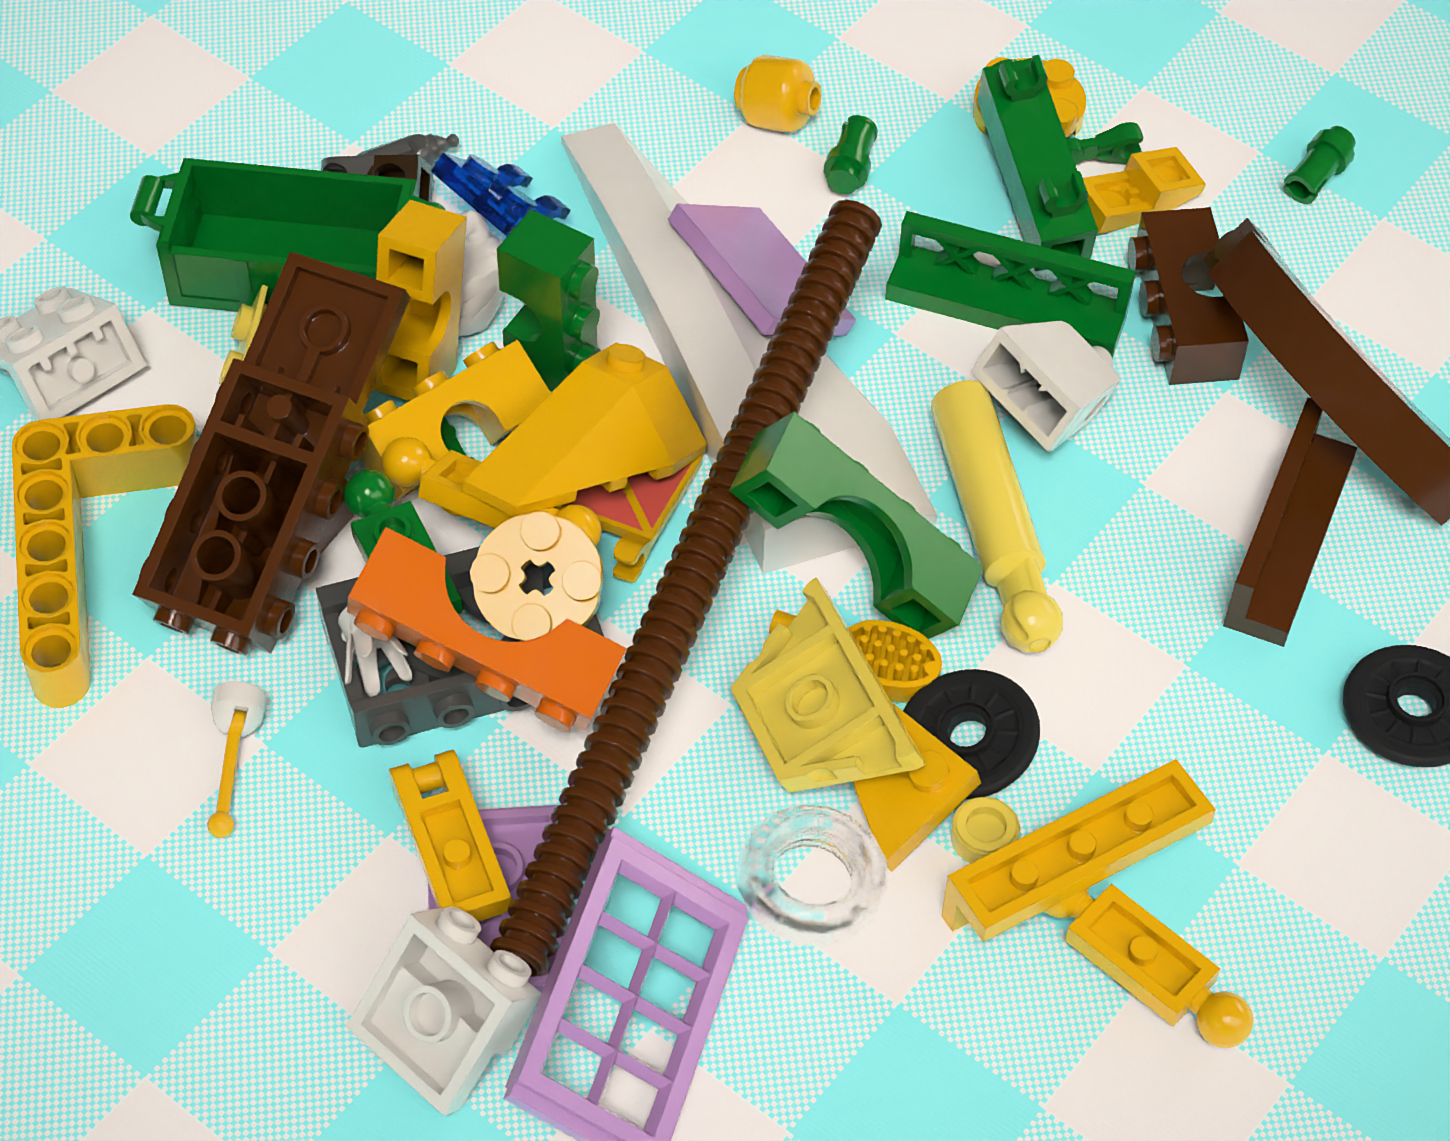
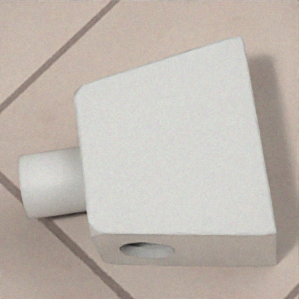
[970,321,1120,452]

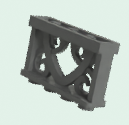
[315,546,604,748]

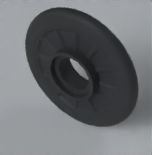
[1343,645,1450,767]
[903,669,1040,799]

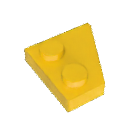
[852,702,981,872]

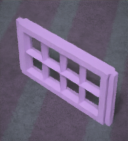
[503,827,749,1141]

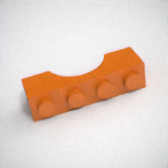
[347,527,627,732]

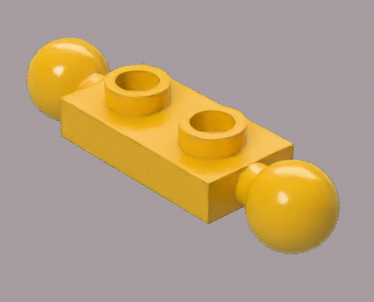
[381,437,602,546]
[1044,883,1254,1048]

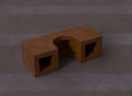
[1128,207,1249,385]

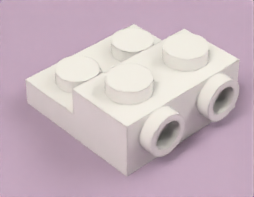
[345,907,541,1116]

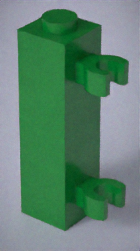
[977,54,1098,272]

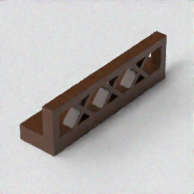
[1223,397,1358,647]

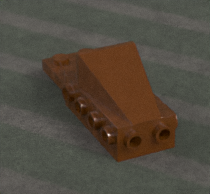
[132,251,411,656]

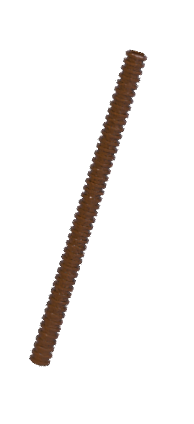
[490,199,882,977]

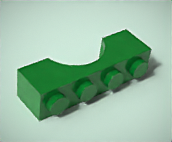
[729,411,984,639]

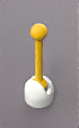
[207,681,266,838]

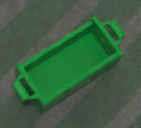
[130,158,445,312]

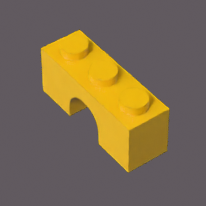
[372,200,467,401]
[361,340,551,502]

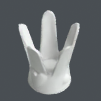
[338,607,412,697]

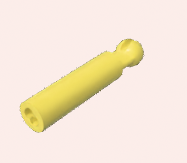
[931,380,1063,653]

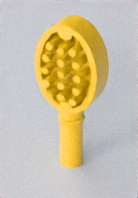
[769,609,942,703]

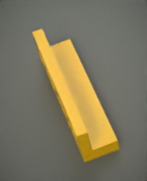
[941,759,1216,942]

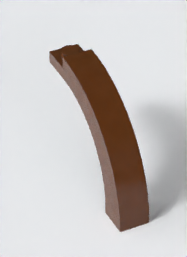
[1204,218,1450,526]

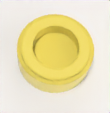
[951,797,1020,864]

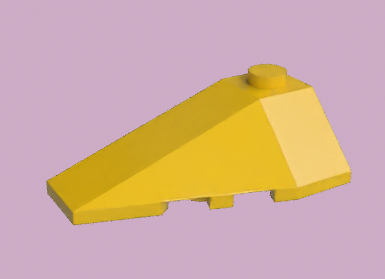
[462,342,707,517]

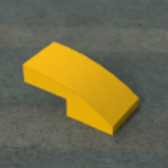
[1083,147,1206,234]

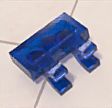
[431,152,571,237]

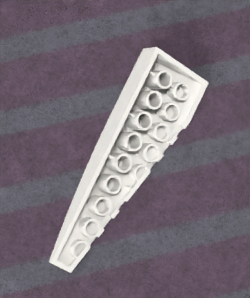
[561,122,938,574]

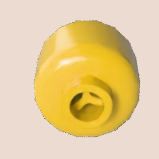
[734,54,822,133]

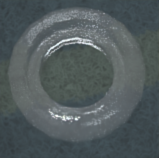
[738,804,887,947]

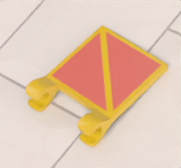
[561,455,703,583]

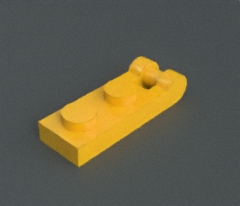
[388,749,512,922]

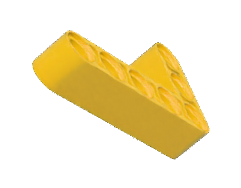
[12,404,199,708]

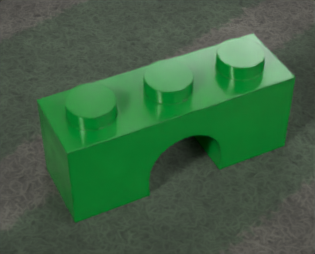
[497,209,601,392]

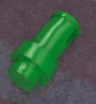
[823,115,878,194]
[1284,126,1356,204]

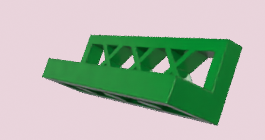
[885,211,1136,359]

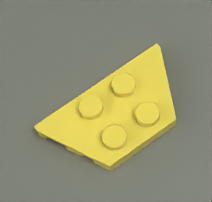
[730,577,926,793]

